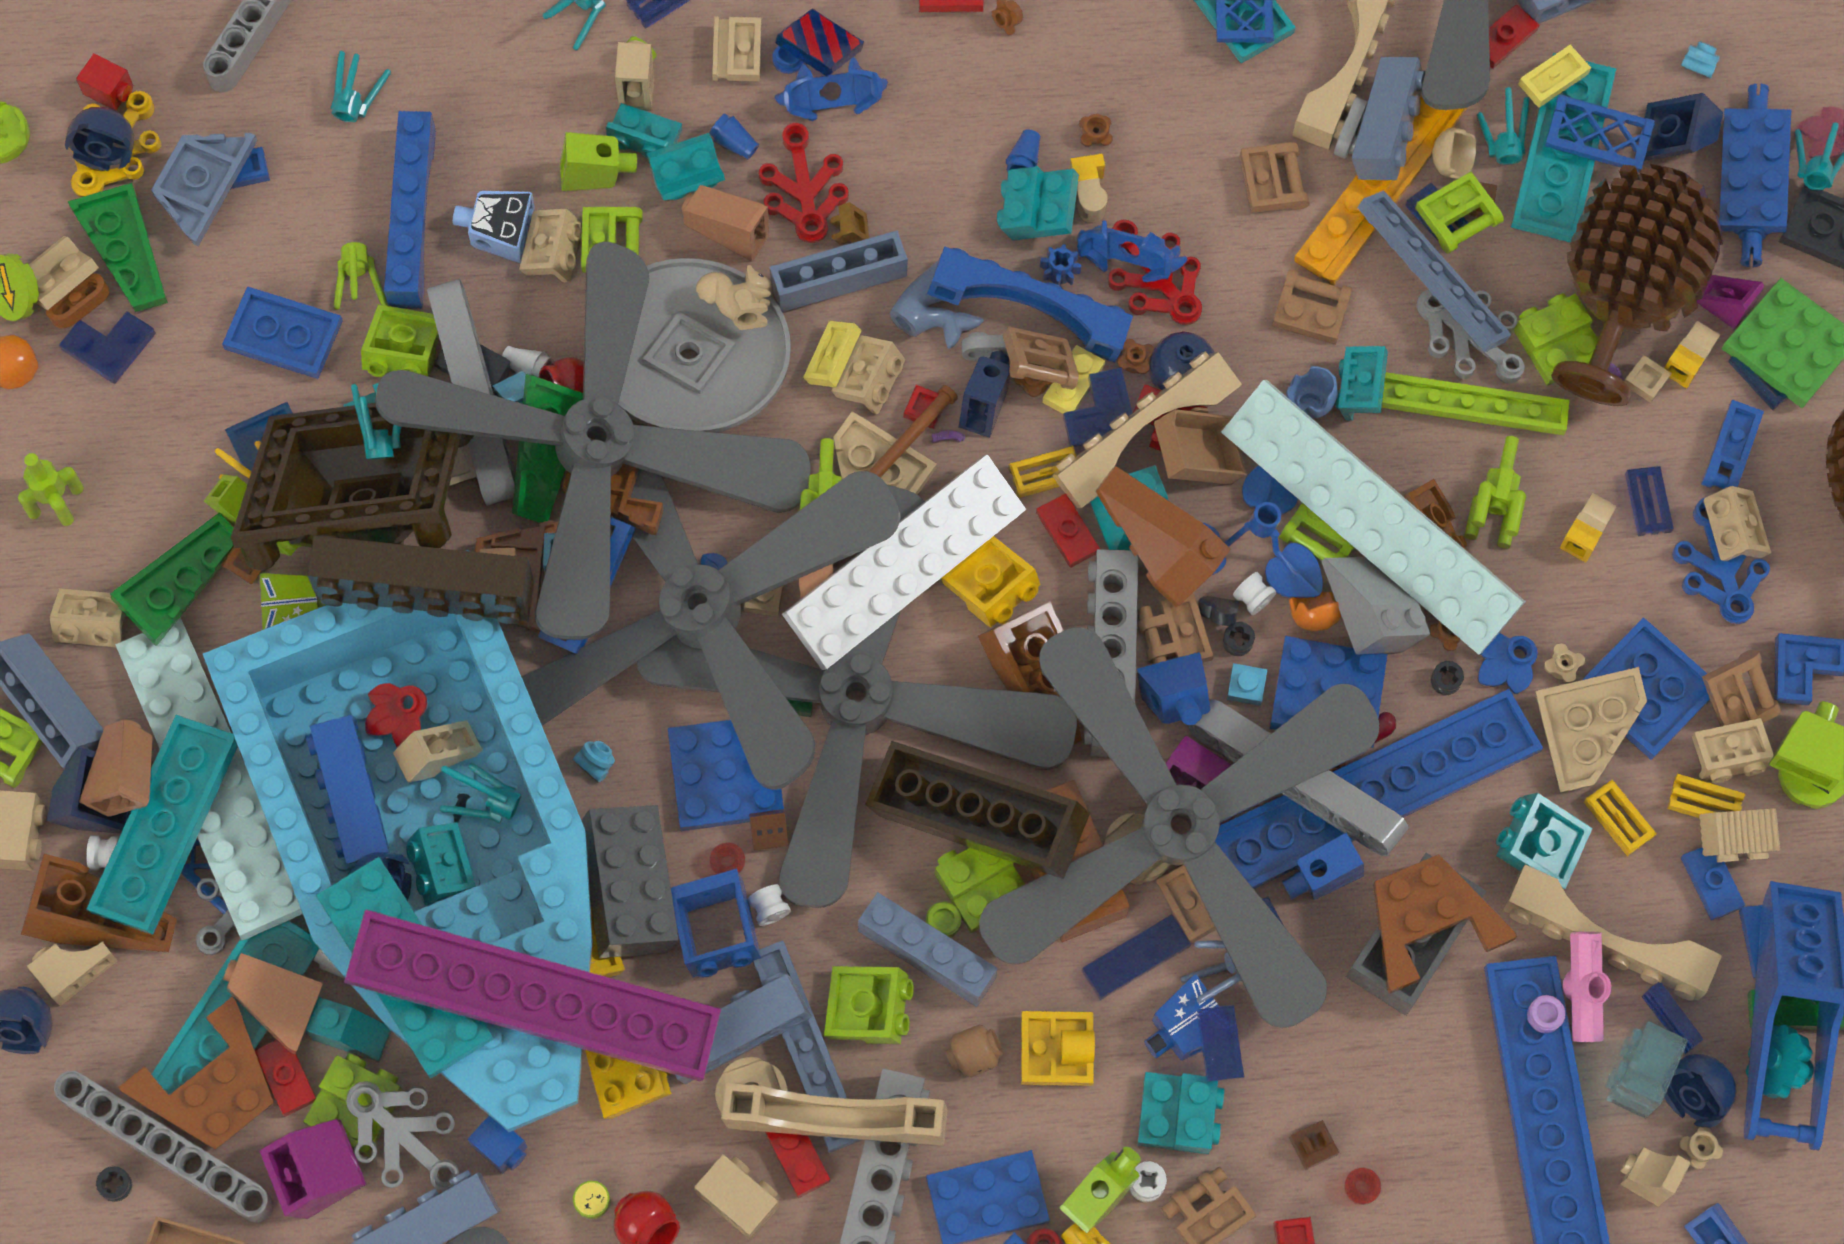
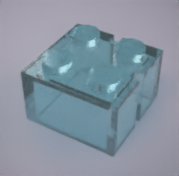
[1605,1021,1688,1119]

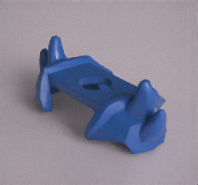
[774,57,888,121]
[1077,220,1187,282]

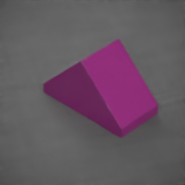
[1697,275,1765,329]

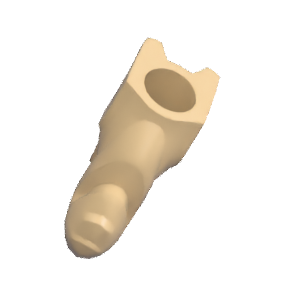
[696,265,772,330]

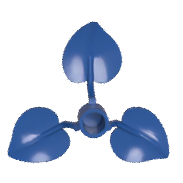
[1203,465,1323,598]

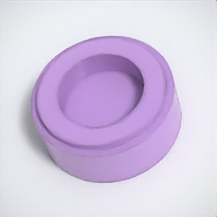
[1527,995,1565,1033]

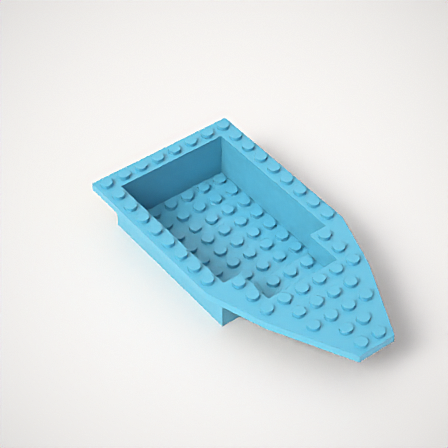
[203,550,592,1132]

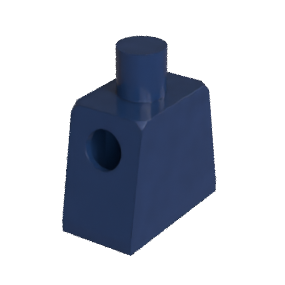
[958,351,1010,438]

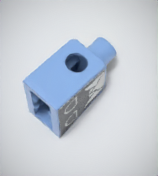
[453,191,535,263]

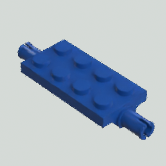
[1719,83,1791,267]

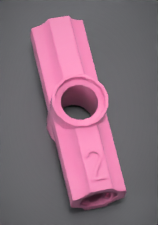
[1563,932,1611,1042]

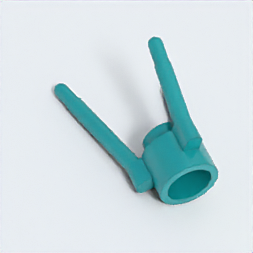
[542,0,606,51]
[331,51,391,123]
[1477,87,1530,165]
[1795,122,1844,190]
[351,384,401,460]
[440,763,521,824]

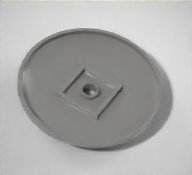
[618,258,791,433]

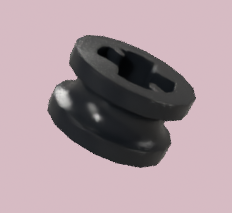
[1223,622,1255,656]
[1431,661,1464,695]
[96,1166,132,1202]

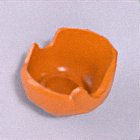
[0,334,38,389]
[1289,592,1341,632]

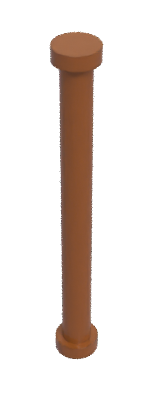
[868,385,958,478]

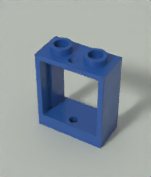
[671,869,761,978]

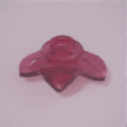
[1798,106,1844,159]

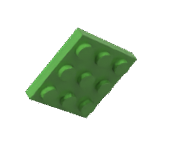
[1721,278,1844,409]

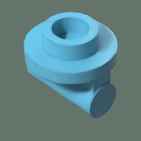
[1681,41,1720,78]
[573,741,615,782]

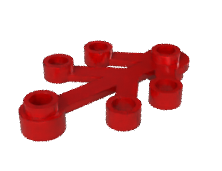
[759,123,849,243]
[1108,220,1202,325]

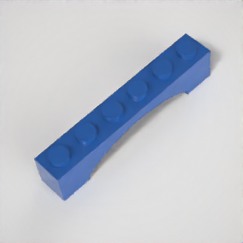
[384,111,436,309]
[927,246,1133,363]

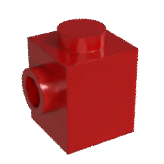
[76,53,134,111]

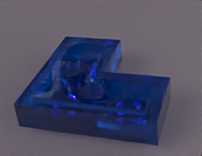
[59,311,156,384]
[1063,367,1136,447]

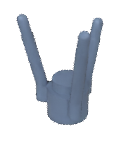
[1180,940,1241,1003]

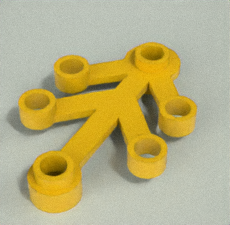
[65,91,161,197]

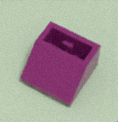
[1166,735,1231,790]
[259,1119,367,1219]

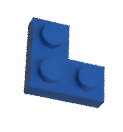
[1774,633,1844,706]

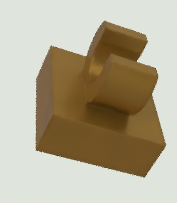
[830,202,869,243]

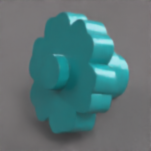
[1746,1025,1814,1099]

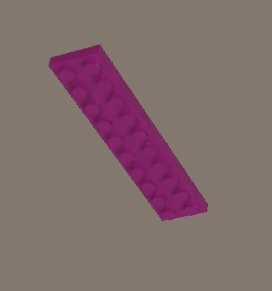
[344,909,721,1082]

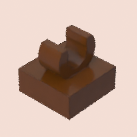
[1289,1120,1339,1170]

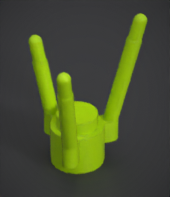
[334,242,388,310]

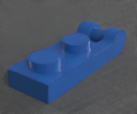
[1701,400,1764,489]

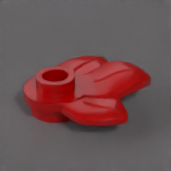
[365,683,427,748]

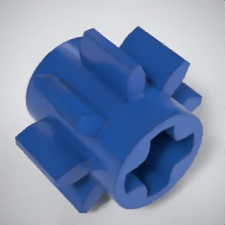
[1040,244,1082,286]

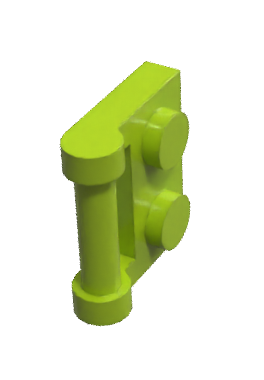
[1415,172,1504,254]
[581,207,643,273]
[1279,503,1355,560]
[0,708,43,788]

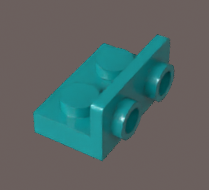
[606,103,683,159]
[646,133,725,200]
[1335,346,1388,421]
[406,822,476,906]

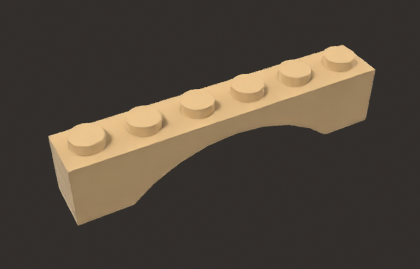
[1292,0,1397,150]
[1052,351,1242,508]
[1503,864,1722,1001]
[721,1083,948,1146]

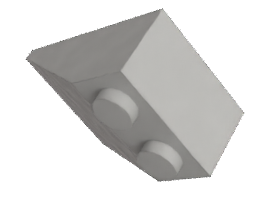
[1321,557,1430,654]

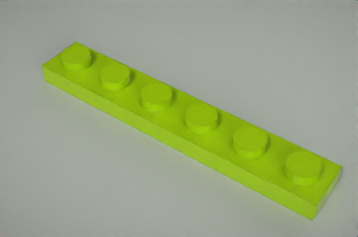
[1381,372,1570,436]

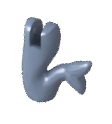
[890,260,984,349]

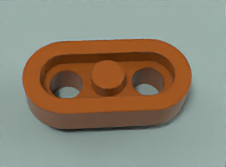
[46,273,109,328]

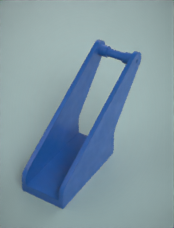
[1744,881,1844,1151]

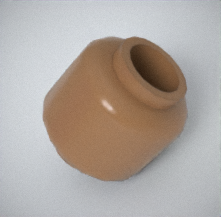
[946,1025,1003,1077]

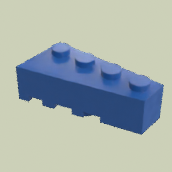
[306,715,390,864]

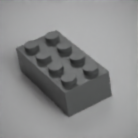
[581,805,679,958]
[1346,853,1486,1016]

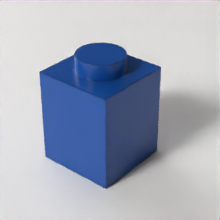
[467,1115,527,1174]

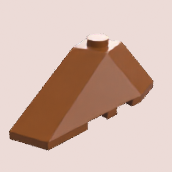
[1095,466,1231,607]

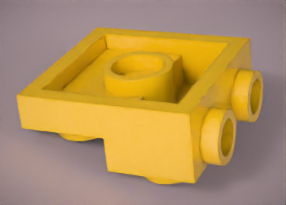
[941,536,1041,628]

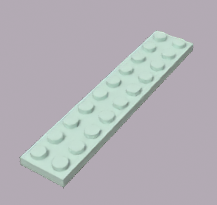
[1221,380,1526,655]
[115,617,303,941]

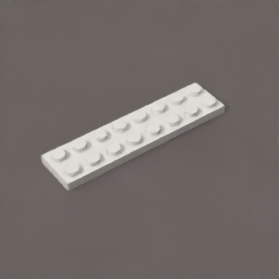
[782,455,1026,670]

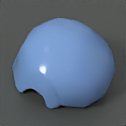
[1286,366,1338,418]

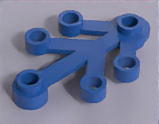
[1672,497,1770,624]

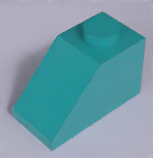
[305,997,391,1062]

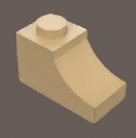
[393,720,482,783]
[27,942,118,1006]
[1620,1147,1691,1207]

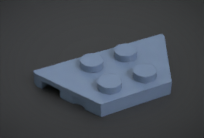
[151,133,257,247]

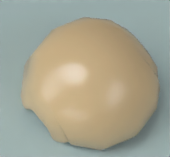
[1432,128,1476,179]

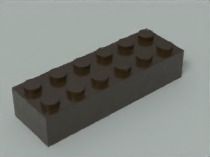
[307,536,534,624]
[865,741,1090,879]

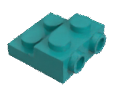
[997,166,1079,241]
[1496,793,1593,889]
[1137,1072,1224,1155]

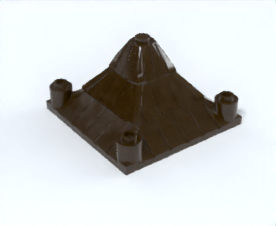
[231,403,475,570]

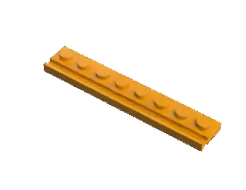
[1294,94,1468,286]

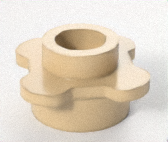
[1544,643,1585,683]
[1679,1127,1723,1169]

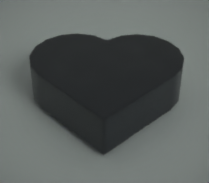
[1198,596,1239,626]

